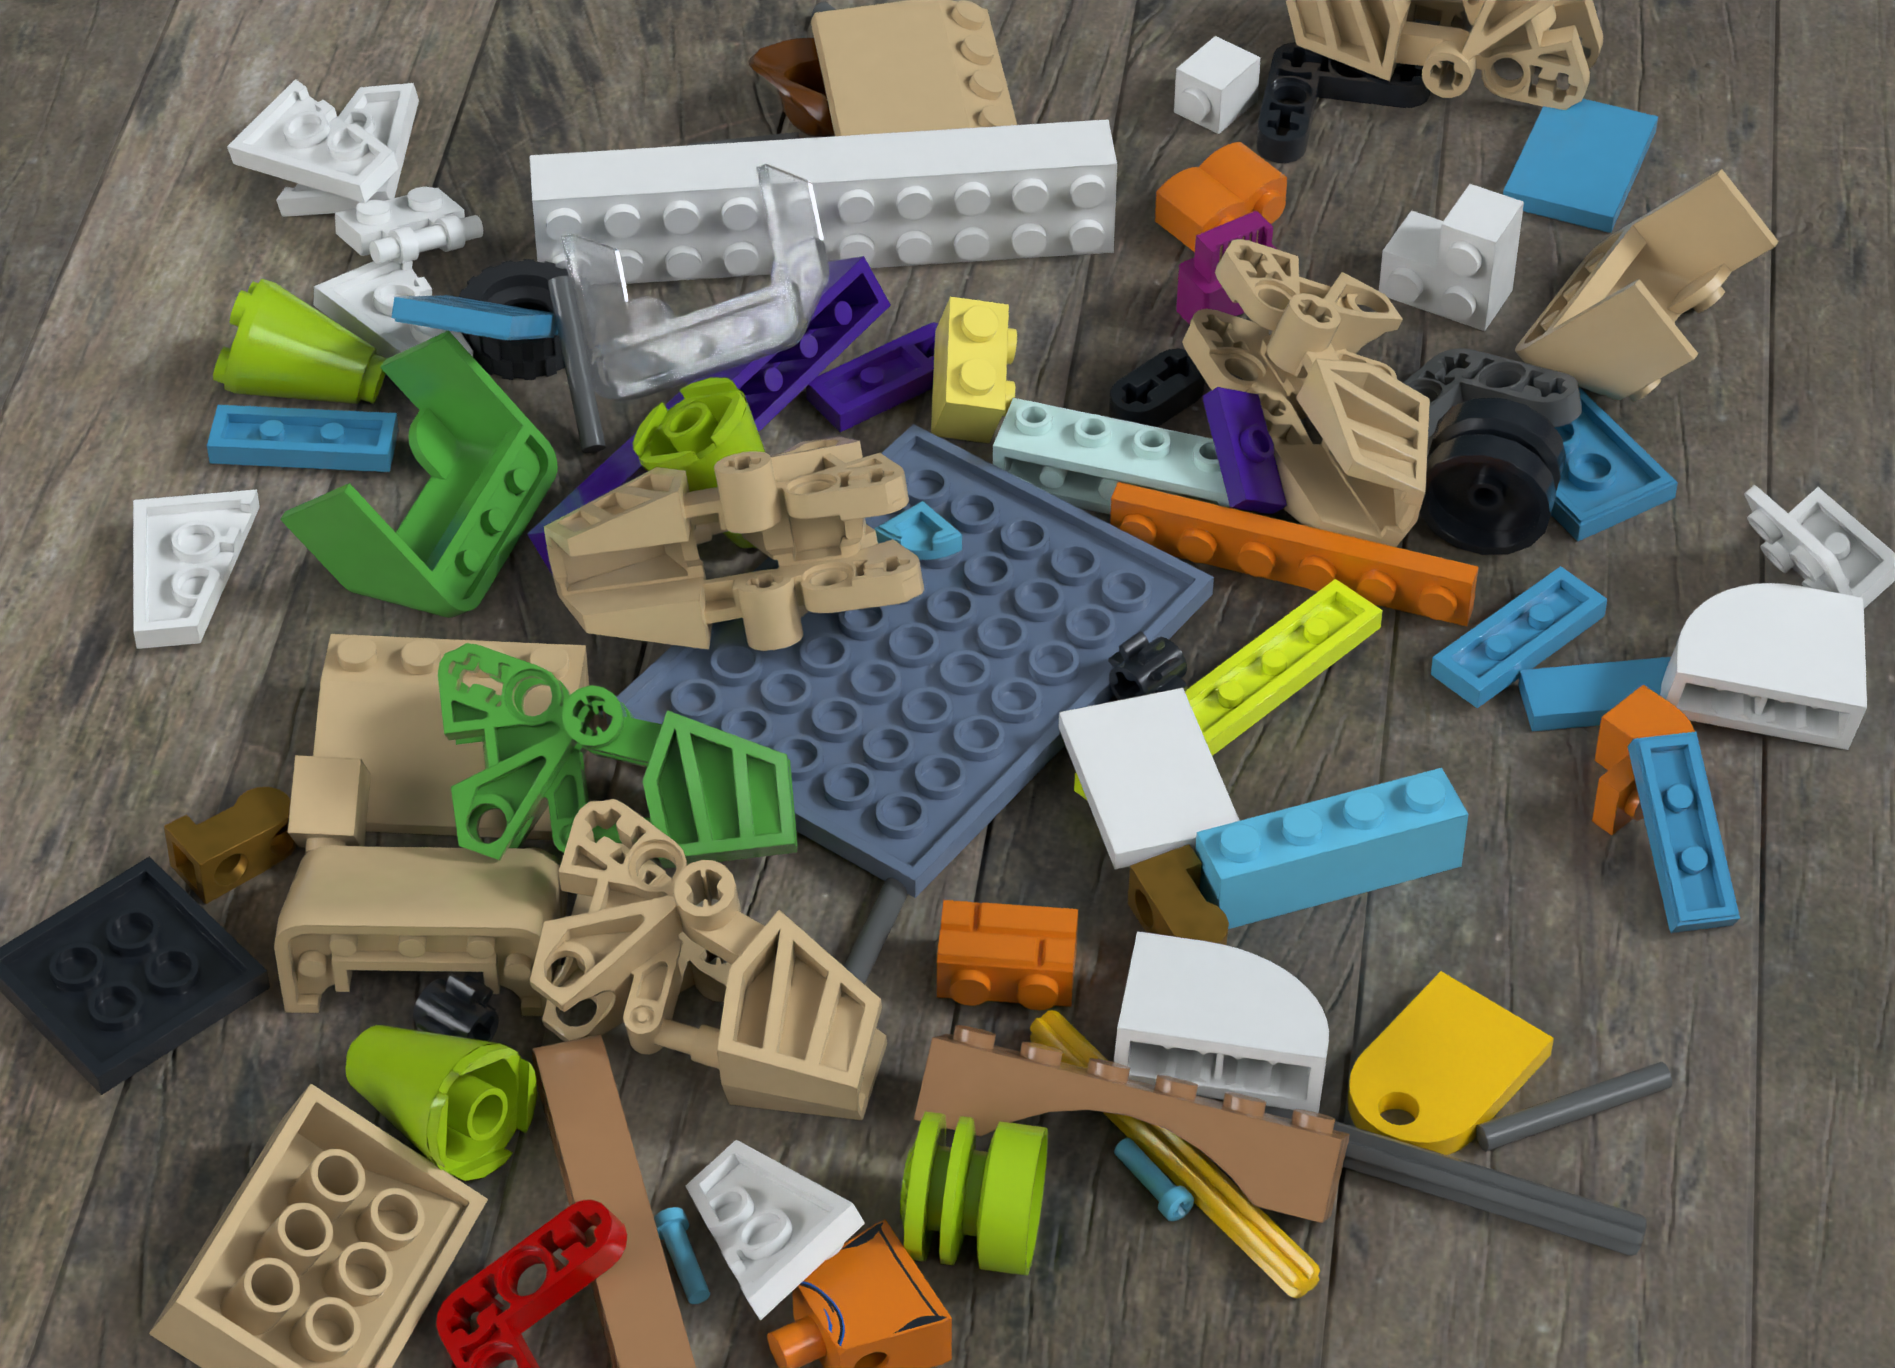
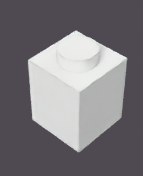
[1174,36,1261,134]

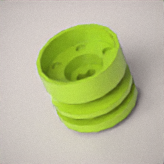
[900,1111,1048,1276]

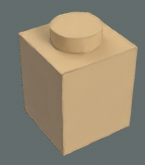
[288,755,371,854]

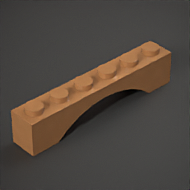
[914,1025,1350,1223]

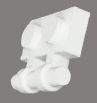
[335,187,484,264]

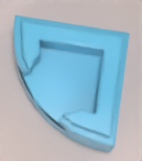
[875,501,962,560]

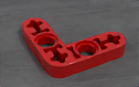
[436,1199,627,1368]

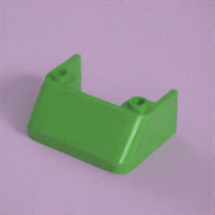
[280,331,558,618]

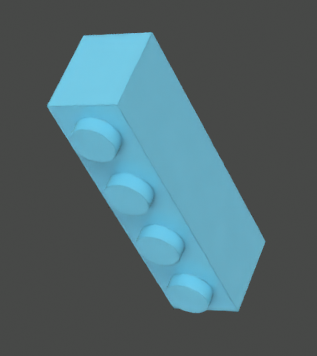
[1195,768,1469,929]

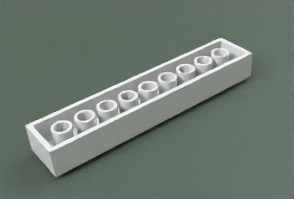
[530,119,1117,287]

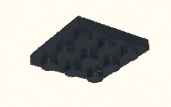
[0,856,270,1095]

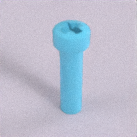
[1114,1138,1194,1222]
[654,1207,710,1304]

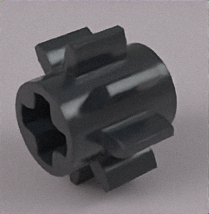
[1108,631,1188,700]
[413,974,499,1042]

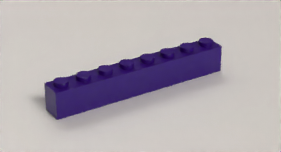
[528,256,891,576]

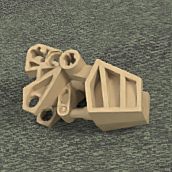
[1286,0,1603,110]
[1182,239,1430,547]
[544,437,924,651]
[530,799,887,1120]

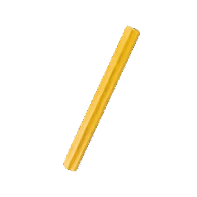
[1030,1010,1320,1299]

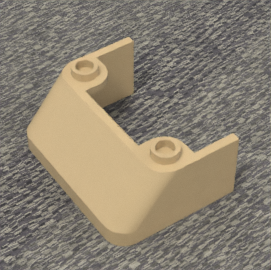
[1515,169,1779,402]

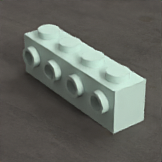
[993,398,1238,514]

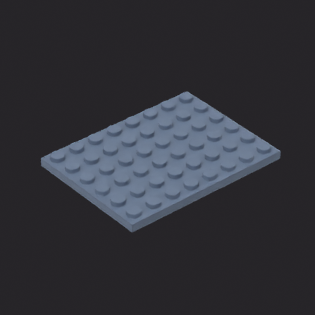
[606,424,1214,898]

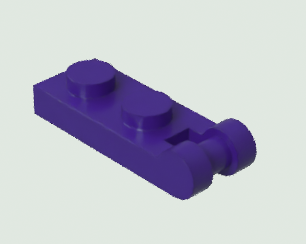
[806,322,939,433]

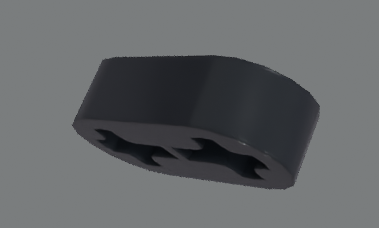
[1109,348,1205,427]

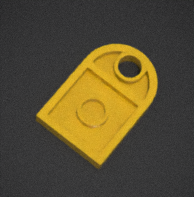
[1348,971,1554,1155]

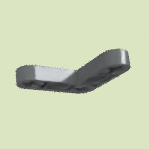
[1403,348,1582,438]

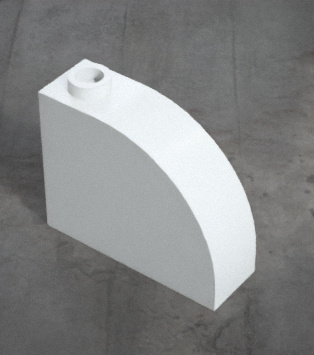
[1660,583,1867,750]
[1114,931,1329,1113]

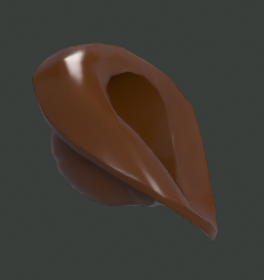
[748,38,835,137]

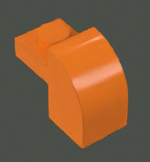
[1592,685,1695,835]

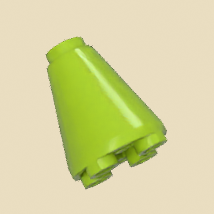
[213,279,388,404]

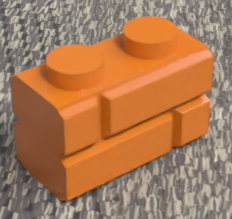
[937,900,1078,1010]

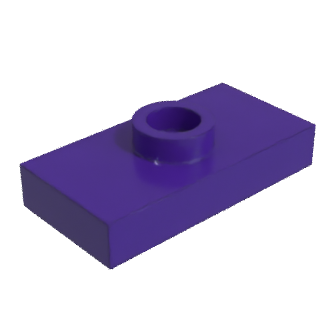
[1203,387,1287,514]

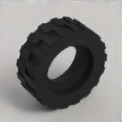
[459,259,590,380]

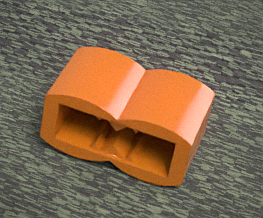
[1155,142,1287,252]

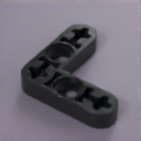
[1256,42,1431,163]

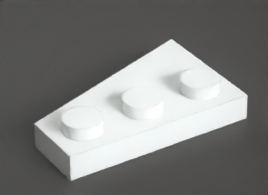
[227,79,399,203]
[276,83,419,217]
[313,260,473,358]
[133,489,260,649]
[685,1140,865,1321]

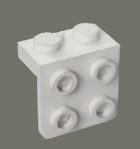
[1744,485,1895,608]

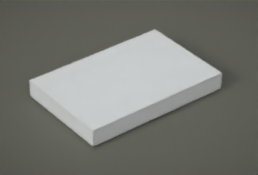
[1059,688,1240,869]

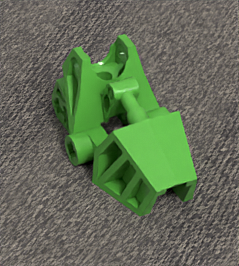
[438,643,798,869]

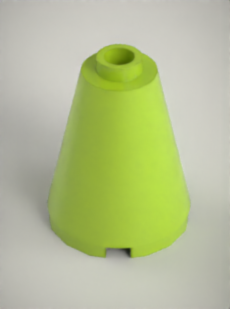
[632,377,766,548]
[345,1025,538,1181]

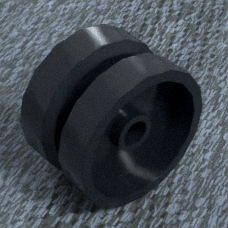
[1420,398,1566,555]

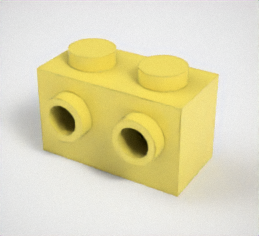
[931,296,1017,443]

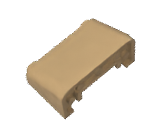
[274,845,568,1016]

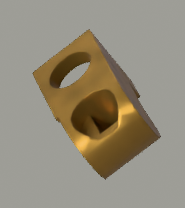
[164,787,296,904]
[1128,844,1229,945]

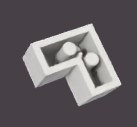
[1379,184,1524,331]

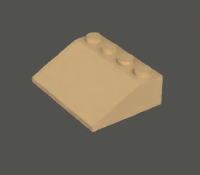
[811,0,1017,136]
[313,634,589,840]
[149,1084,488,1368]

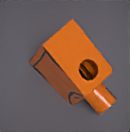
[767,1219,952,1368]

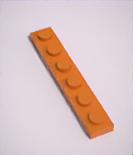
[1110,482,1478,626]

